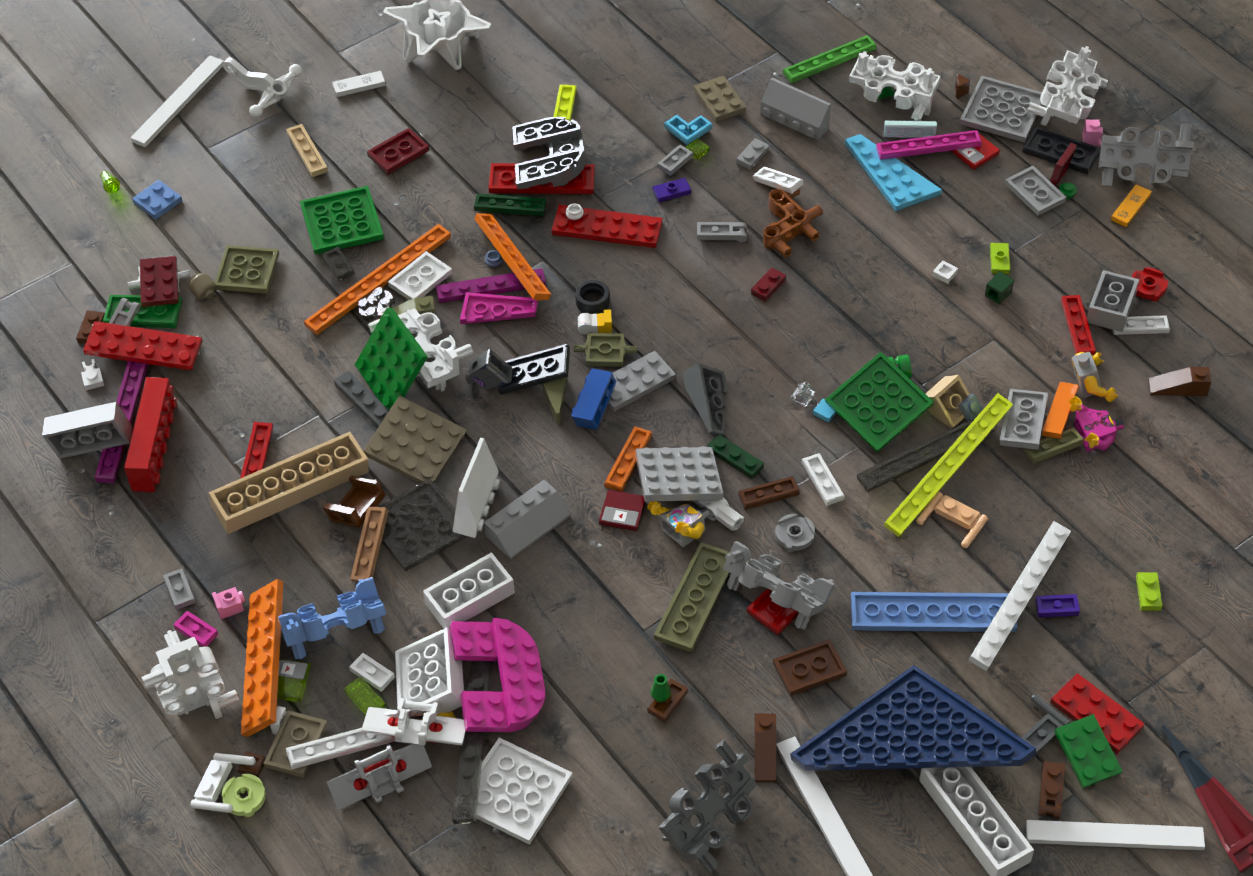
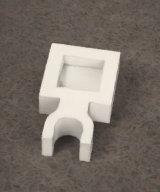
[81,359,104,390]

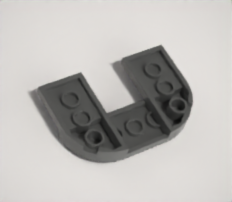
[512,117,586,190]

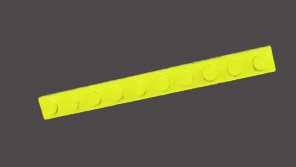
[883,393,1013,537]

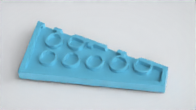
[845,134,942,211]

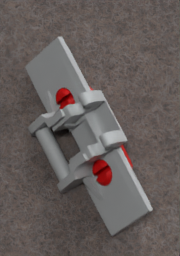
[326,744,432,810]

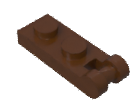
[1038,761,1065,819]

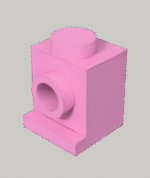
[1082,119,1103,147]
[212,587,245,619]

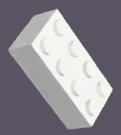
[423,552,515,630]

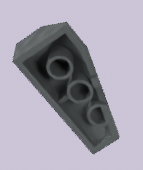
[682,363,727,436]

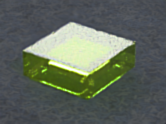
[685,138,710,159]

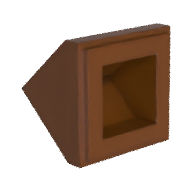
[955,74,970,98]

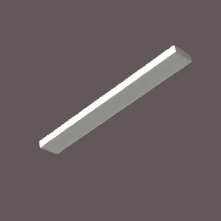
[131,56,224,147]
[776,737,873,876]
[1026,820,1205,850]

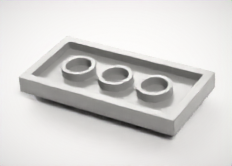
[607,351,676,412]
[1000,389,1048,450]

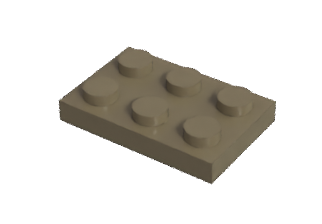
[694,75,746,122]
[263,710,328,778]

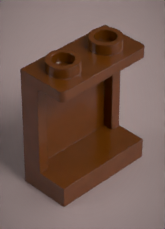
[323,476,386,528]

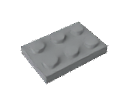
[1005,166,1066,216]

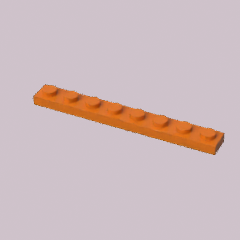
[474,213,551,301]

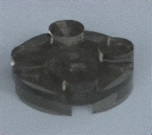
[358,287,395,322]

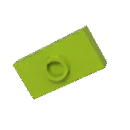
[990,243,1010,274]

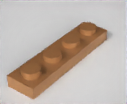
[350,507,389,583]

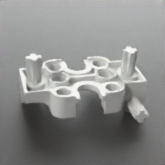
[1027,46,1108,126]
[849,52,940,121]
[368,307,473,391]
[142,630,240,719]

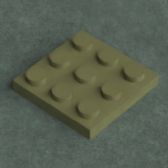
[215,245,279,294]

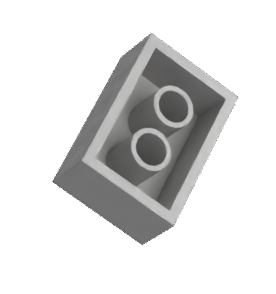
[1087,270,1139,332]

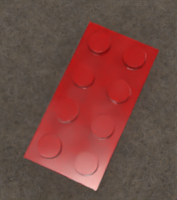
[1050,673,1145,754]

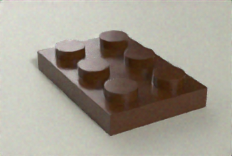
[773,639,847,696]

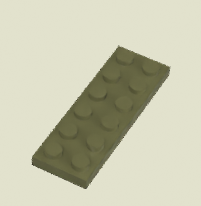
[654,542,730,653]

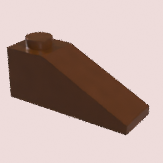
[1148,367,1212,396]
[754,713,776,782]

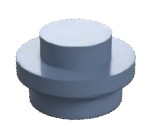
[485,250,503,267]

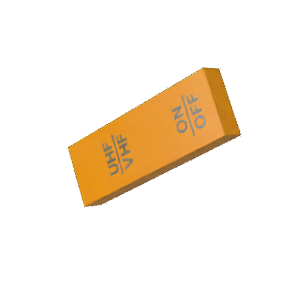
[1111,184,1152,227]

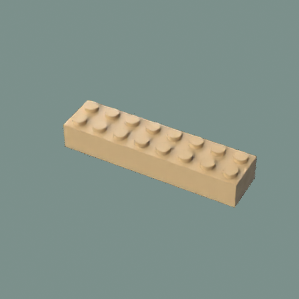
[209,432,369,534]

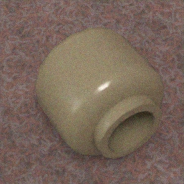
[189,273,216,300]

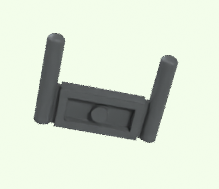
[1021,694,1070,762]

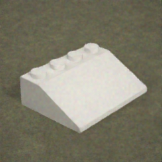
[453,438,500,538]
[395,628,464,717]

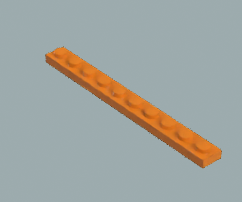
[304,224,451,335]

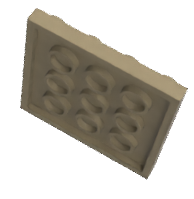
[363,395,467,489]

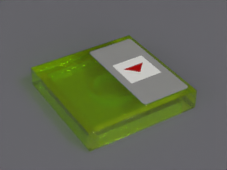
[277,659,312,702]

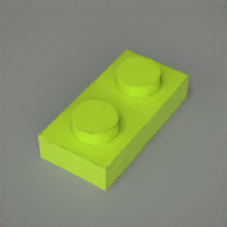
[1136,572,1162,611]

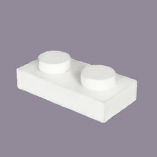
[349,653,395,692]

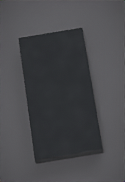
[1022,126,1101,174]
[498,344,570,395]

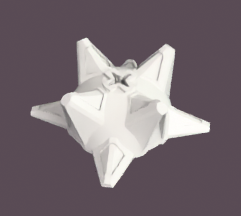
[383,0,491,70]

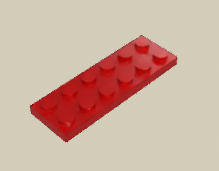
[488,163,595,194]
[551,205,663,248]
[83,321,203,371]

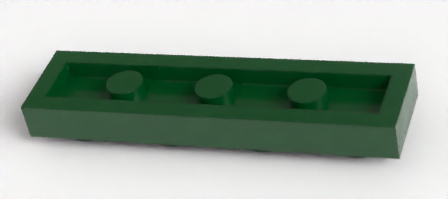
[474,194,546,216]

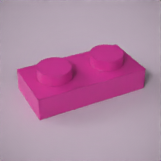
[173,611,219,647]

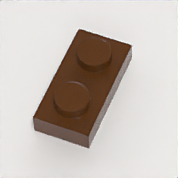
[76,310,105,343]
[647,679,688,722]

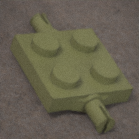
[574,333,637,367]

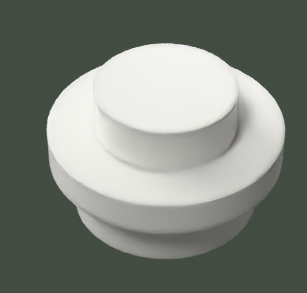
[566,203,583,220]

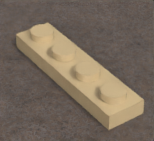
[286,124,328,177]

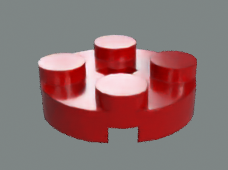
[1132,267,1168,301]

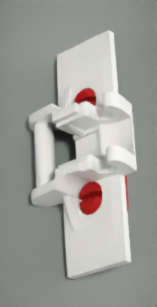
[362,698,466,745]

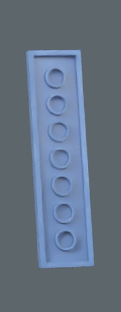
[851,592,1017,632]

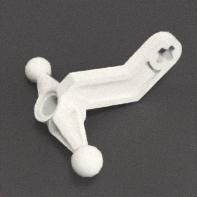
[223,58,302,118]

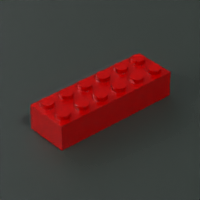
[124,377,177,492]

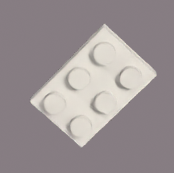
[388,251,452,300]

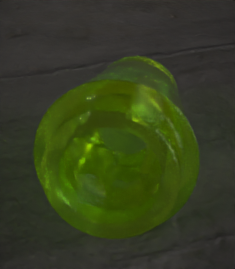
[100,171,120,193]

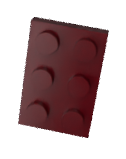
[367,128,429,175]
[140,255,179,307]

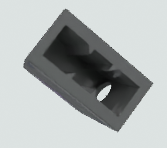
[465,349,513,390]

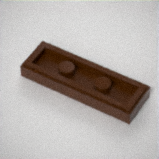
[738,476,800,510]

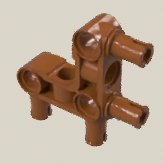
[763,188,823,258]

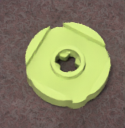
[222,774,266,817]

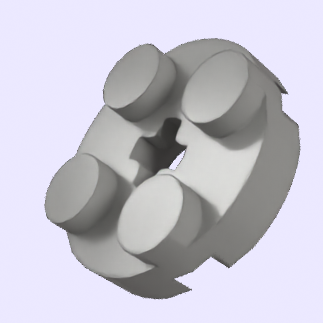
[775,514,815,552]

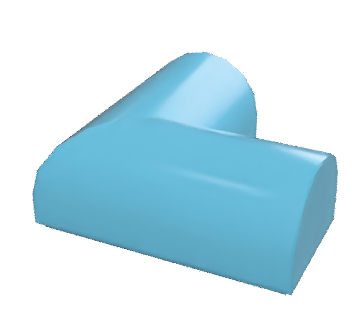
[664,115,713,146]

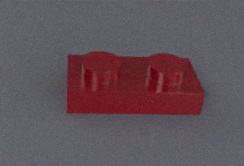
[751,267,786,302]

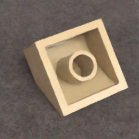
[926,375,970,428]

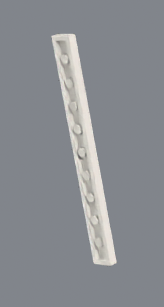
[968,521,1071,671]

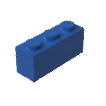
[571,368,617,430]

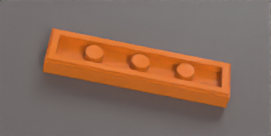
[1042,382,1079,439]
[604,426,652,492]

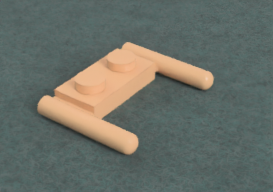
[916,492,988,548]

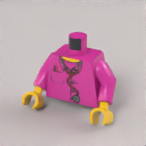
[1069,396,1124,452]

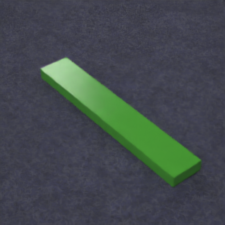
[783,35,877,83]

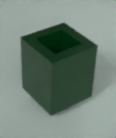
[985,271,1014,305]

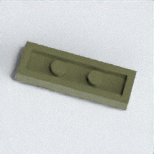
[1023,427,1084,464]

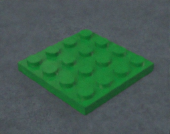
[300,186,384,255]
[354,308,428,410]
[825,352,934,453]

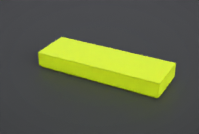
[554,85,577,121]

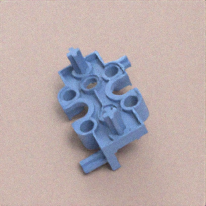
[278,577,386,660]

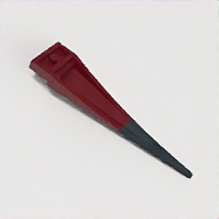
[1162,725,1253,873]

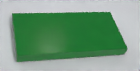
[103,295,182,328]

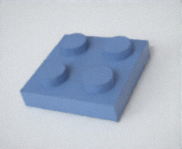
[132,180,182,220]

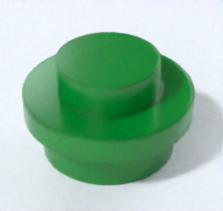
[1059,183,1077,199]

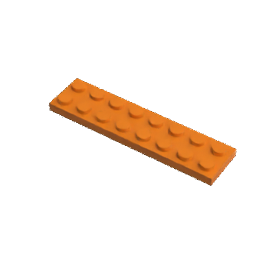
[241,579,284,737]

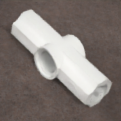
[692,497,744,531]

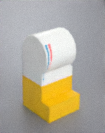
[578,310,612,335]

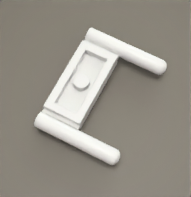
[190,753,256,813]

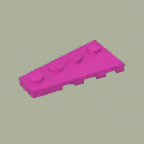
[460,292,538,325]

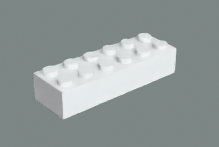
[919,767,1034,876]

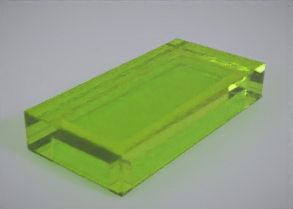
[344,676,386,715]

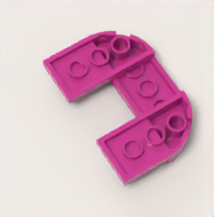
[450,618,545,732]

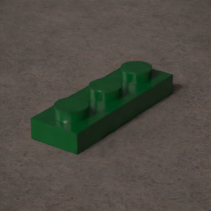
[707,434,764,479]

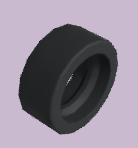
[575,280,610,314]

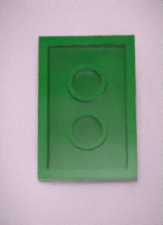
[1054,714,1123,789]

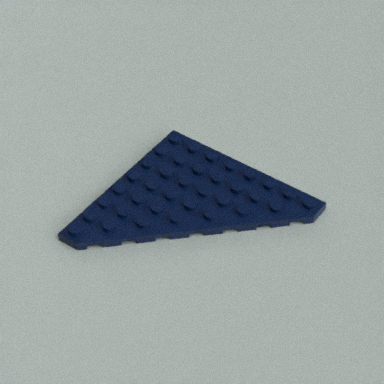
[790,665,1036,771]

